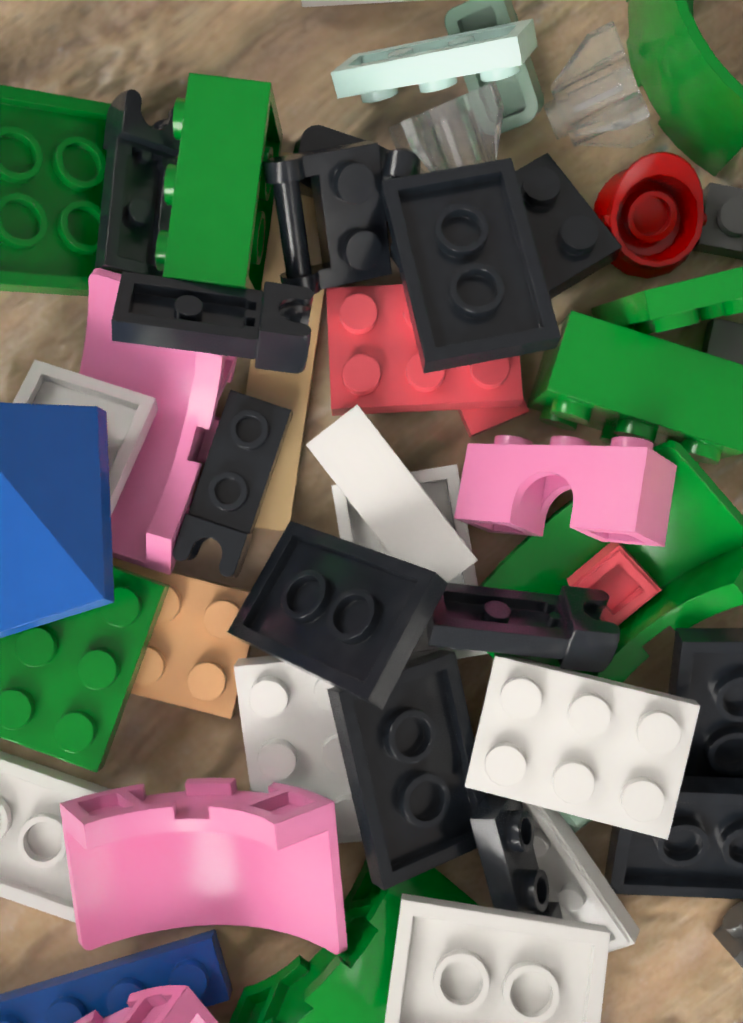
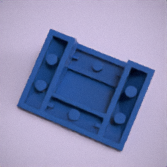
[0,402,114,638]

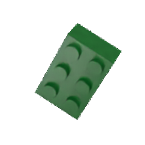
[155,73,283,290]
[527,310,743,465]

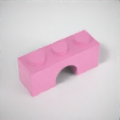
[454,435,677,547]

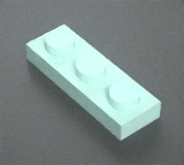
[331,18,538,103]

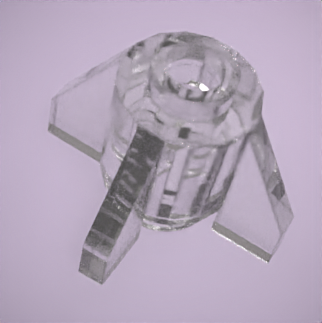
[543,21,655,148]
[388,81,504,174]

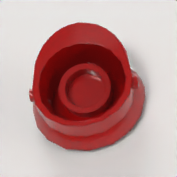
[593,151,707,279]

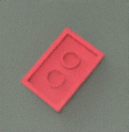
[326,284,523,416]

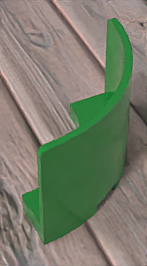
[626,0,743,177]
[479,440,743,683]
[229,859,480,1023]

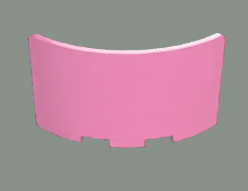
[79,268,237,575]
[60,778,348,955]

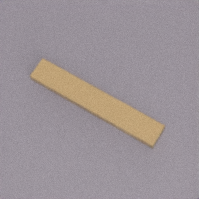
[245,152,326,532]

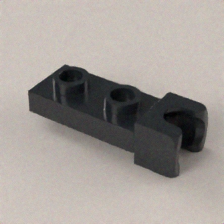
[95,89,180,277]
[111,271,314,374]
[173,390,293,578]
[426,583,621,672]
[470,793,563,919]

